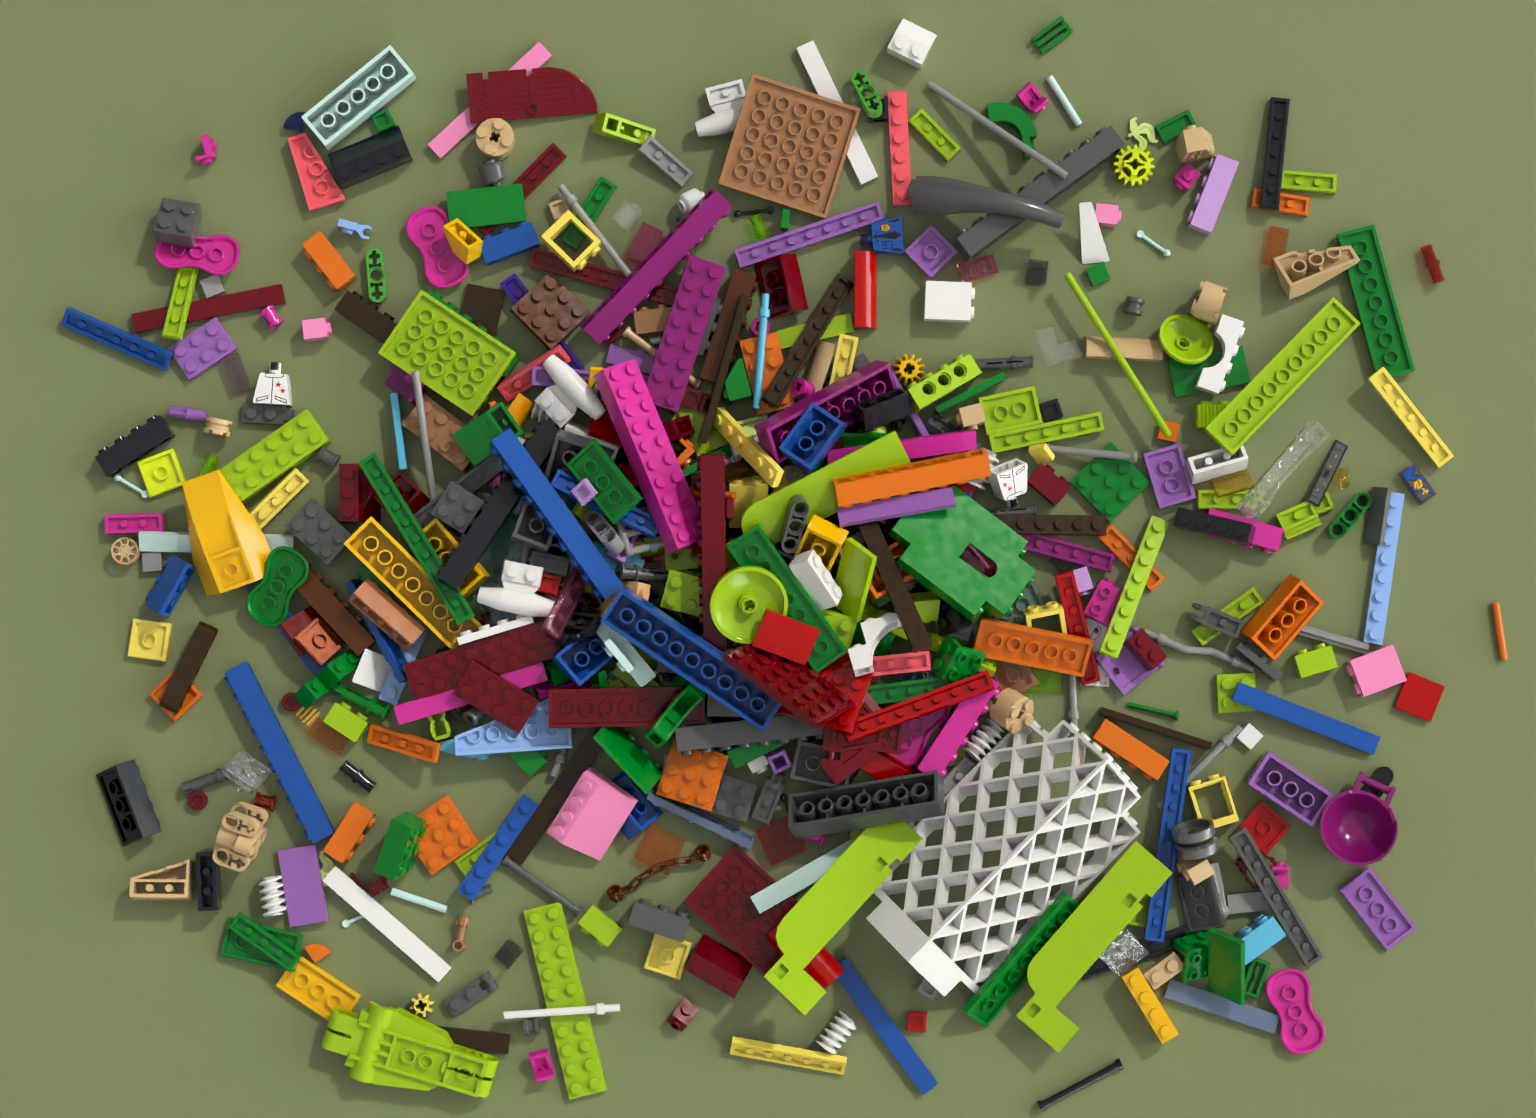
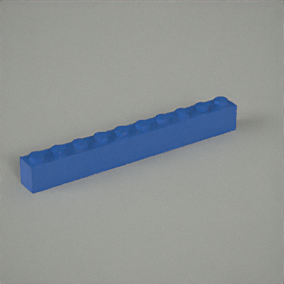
[489,428,624,602]
[225,661,335,844]

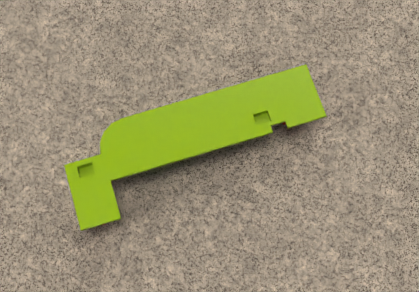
[726,430,911,571]
[764,822,923,1016]
[1016,841,1173,1053]

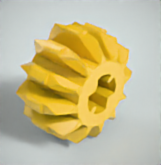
[893,354,925,386]

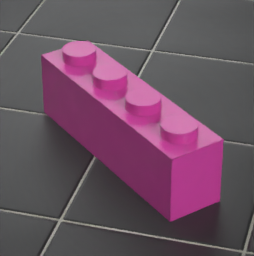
[1205,508,1284,554]

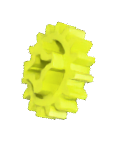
[1113,145,1155,187]

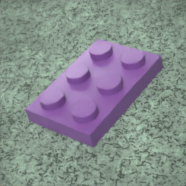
[168,317,238,381]
[1142,443,1196,509]

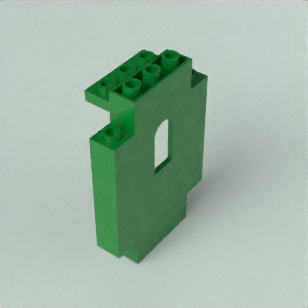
[888,486,1036,620]

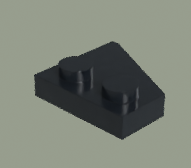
[554,611,602,647]

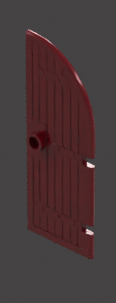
[466,67,599,123]

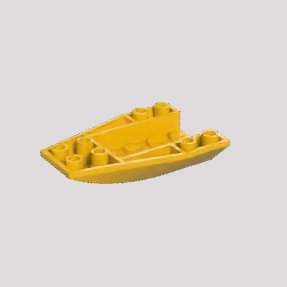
[182,469,271,596]

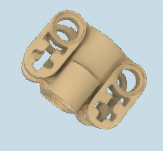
[212,801,269,872]

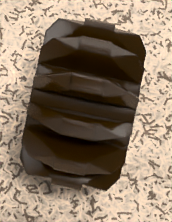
[568,592,601,615]

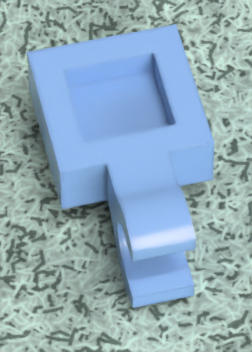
[337,218,372,240]

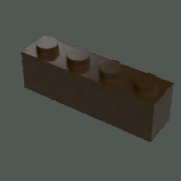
[335,290,397,344]

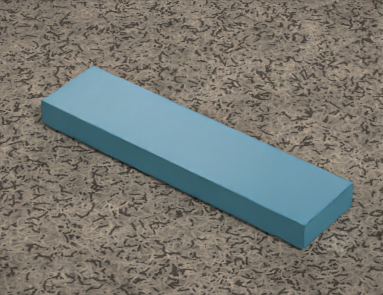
[390,393,409,471]

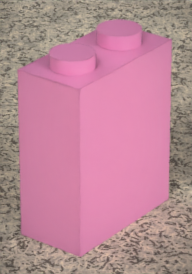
[1346,645,1407,697]

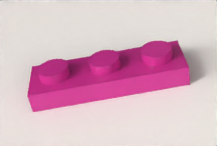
[105,513,164,534]

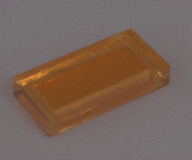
[1263,226,1289,266]
[307,718,350,755]

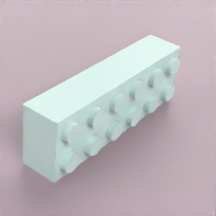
[301,45,417,151]

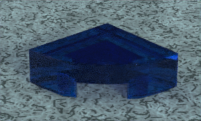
[283,112,305,132]

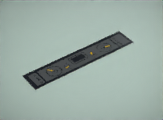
[1306,440,1348,507]

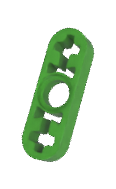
[851,70,883,118]
[366,248,387,304]

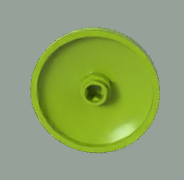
[709,565,788,644]

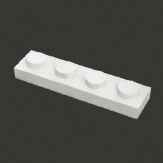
[457,615,534,645]

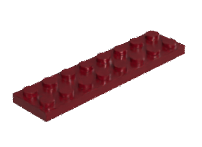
[403,617,562,700]
[548,686,705,728]

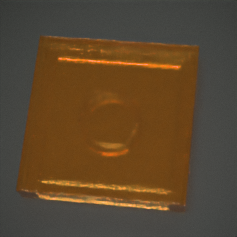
[634,824,686,875]

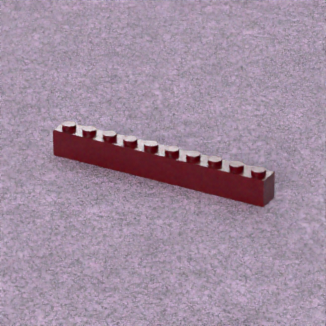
[697,453,728,650]

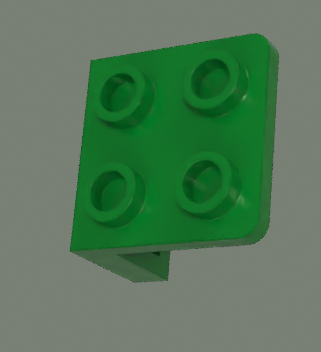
[931,635,986,682]
[1173,931,1208,983]

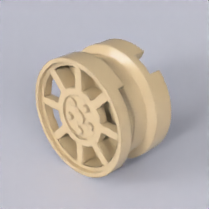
[203,417,232,437]
[111,537,141,565]

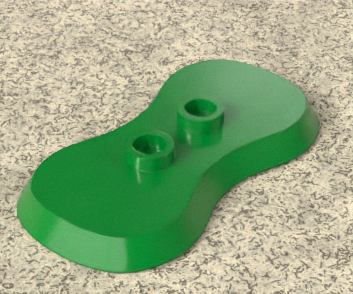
[246,546,309,628]

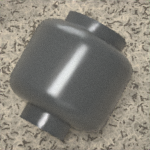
[479,158,506,187]

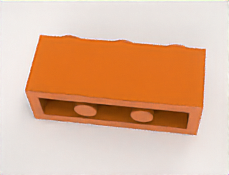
[302,231,357,292]
[323,801,376,863]

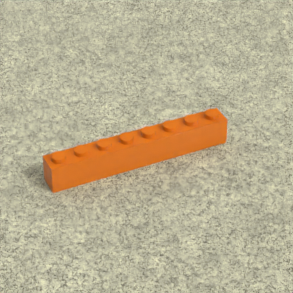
[832,448,991,508]

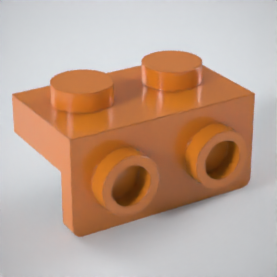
[677,438,695,470]

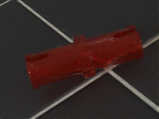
[1420,244,1445,284]

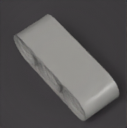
[584,509,625,555]

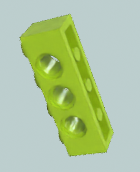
[906,354,982,413]

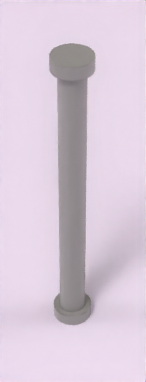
[1046,443,1138,463]

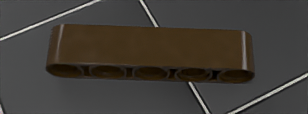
[159,621,218,714]

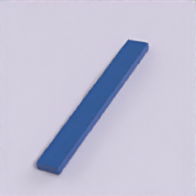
[1231,682,1380,755]
[837,958,938,1095]

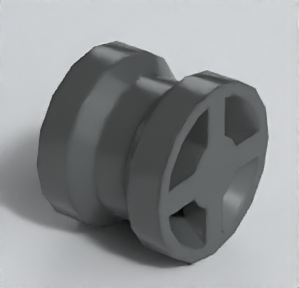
[1123,296,1145,316]
[523,1017,540,1036]

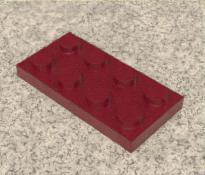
[452,660,539,733]

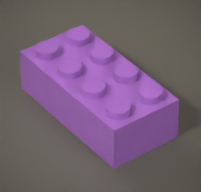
[1244,751,1334,827]

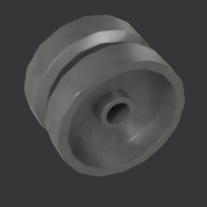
[1171,818,1219,860]

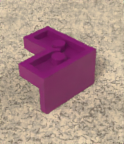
[385,364,428,406]

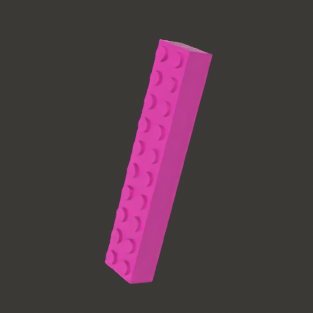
[593,359,702,555]

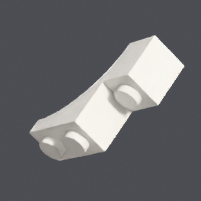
[848,612,901,677]

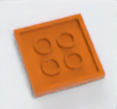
[656,739,729,811]
[417,795,480,875]

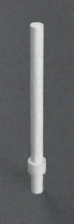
[503,1003,620,1019]

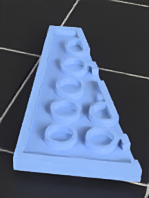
[454,699,572,756]

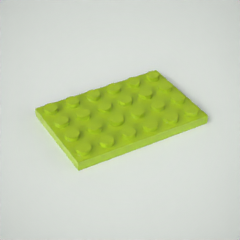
[378,290,517,417]

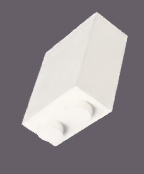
[923,281,975,323]

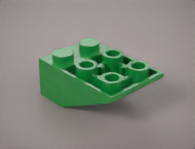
[452,401,524,466]

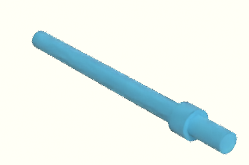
[753,293,770,409]

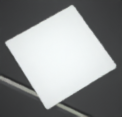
[352,649,391,692]

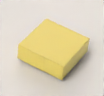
[1028,443,1055,464]

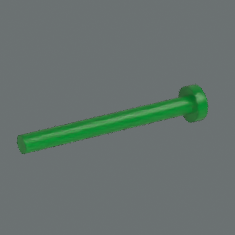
[1128,702,1179,721]

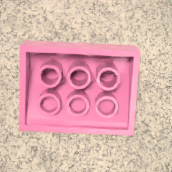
[546,767,638,860]

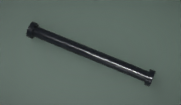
[1037,1058,1124,1112]

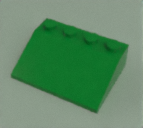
[593,727,663,795]

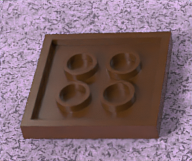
[509,272,591,350]

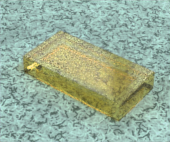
[1210,469,1254,498]

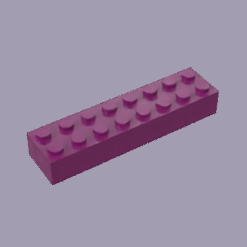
[646,255,726,414]
[754,360,897,464]

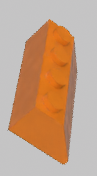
[1240,574,1324,661]

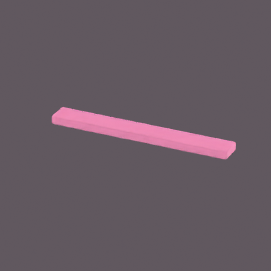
[427,42,552,159]

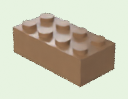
[402,394,472,473]

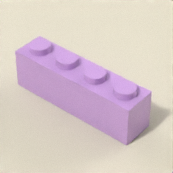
[1187,154,1239,236]

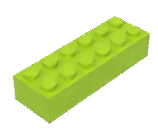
[220,409,332,504]

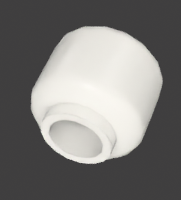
[677,188,705,213]

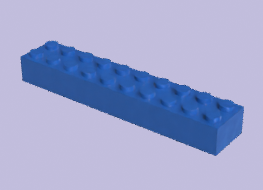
[600,586,781,731]

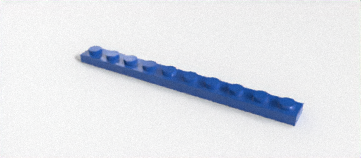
[1143,748,1191,943]

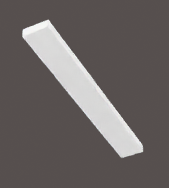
[796,40,878,185]
[322,866,452,982]

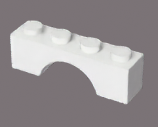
[1194,314,1245,396]

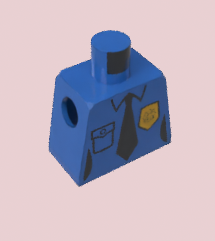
[860,217,904,256]

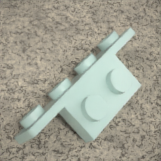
[596,622,656,687]

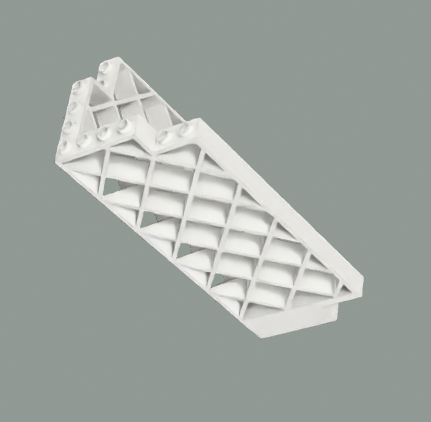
[866,720,1141,997]

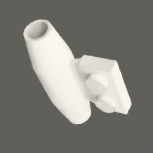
[694,79,746,137]
[534,354,607,428]
[477,560,557,617]

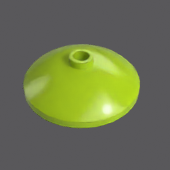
[1158,314,1214,364]

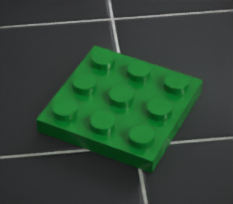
[1069,442,1151,523]

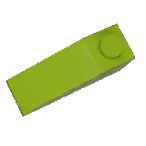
[592,113,656,146]

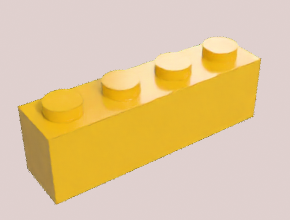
[1119,965,1179,1044]

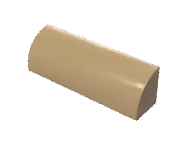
[1084,336,1163,362]
[798,341,836,402]

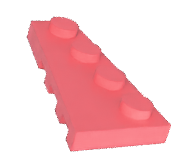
[287,133,347,212]

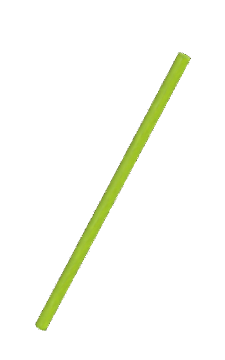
[1064,272,1172,438]

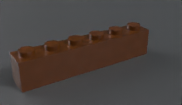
[699,269,759,384]
[296,557,376,657]

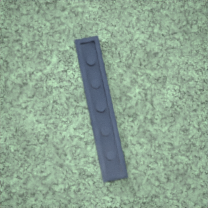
[1163,979,1280,1034]

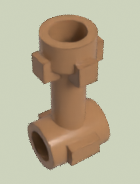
[451,916,471,953]

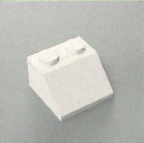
[886,19,937,69]

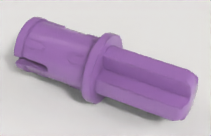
[168,405,208,423]

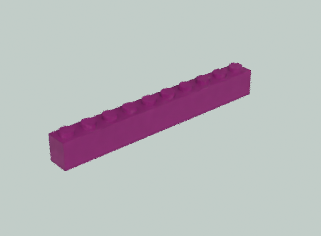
[580,188,732,345]

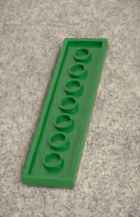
[1336,225,1415,377]
[726,524,848,672]
[962,891,1080,1028]

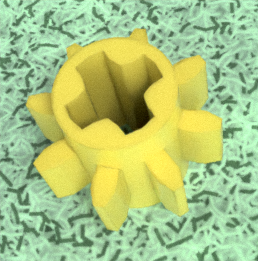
[410,993,434,1017]

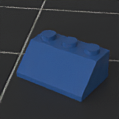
[779,402,845,474]
[145,555,196,617]
[551,633,615,687]
[611,771,663,840]

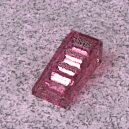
[957,254,999,282]

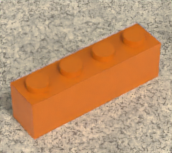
[1091,718,1170,781]

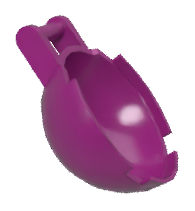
[1320,772,1398,866]

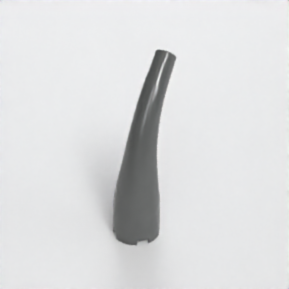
[908,176,1064,229]

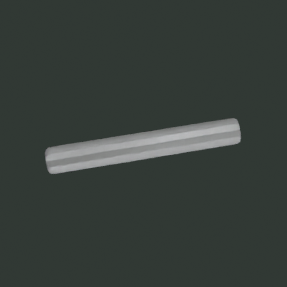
[1298,625,1369,654]

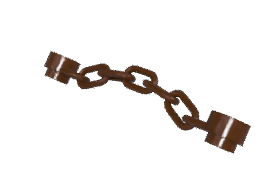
[606,844,711,903]

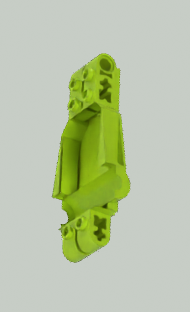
[321,1001,499,1098]

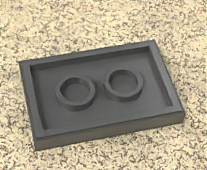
[1175,874,1227,933]

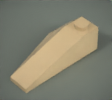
[1273,245,1360,300]

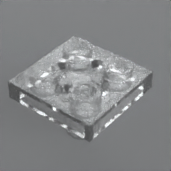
[221,749,272,794]
[1100,928,1149,977]

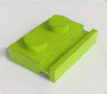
[1275,501,1322,540]

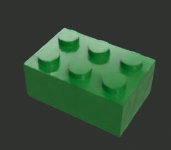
[373,811,426,881]

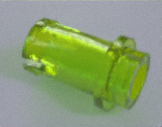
[749,214,769,240]
[199,455,219,476]

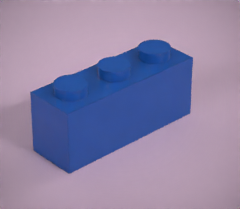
[481,221,541,266]

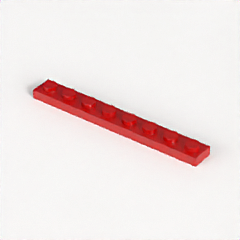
[845,670,995,743]

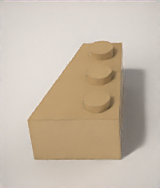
[1175,125,1216,164]
[129,859,194,900]

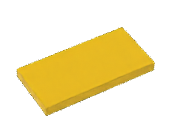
[275,956,362,1021]

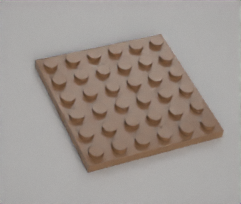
[717,73,861,219]

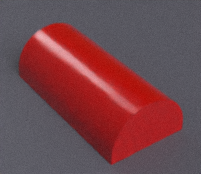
[764,924,845,989]

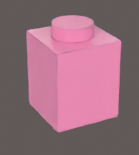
[1094,203,1121,227]
[302,318,332,342]

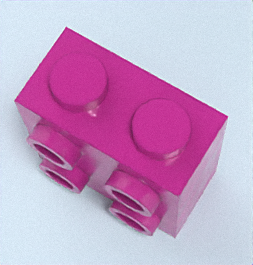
[1083,578,1123,628]

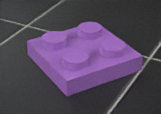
[904,225,958,279]

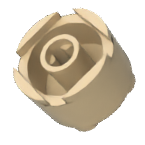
[476,118,516,160]
[1190,281,1228,325]
[990,688,1034,734]

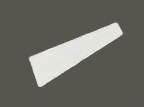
[1079,202,1110,264]

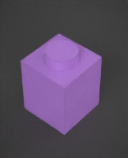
[765,746,792,775]

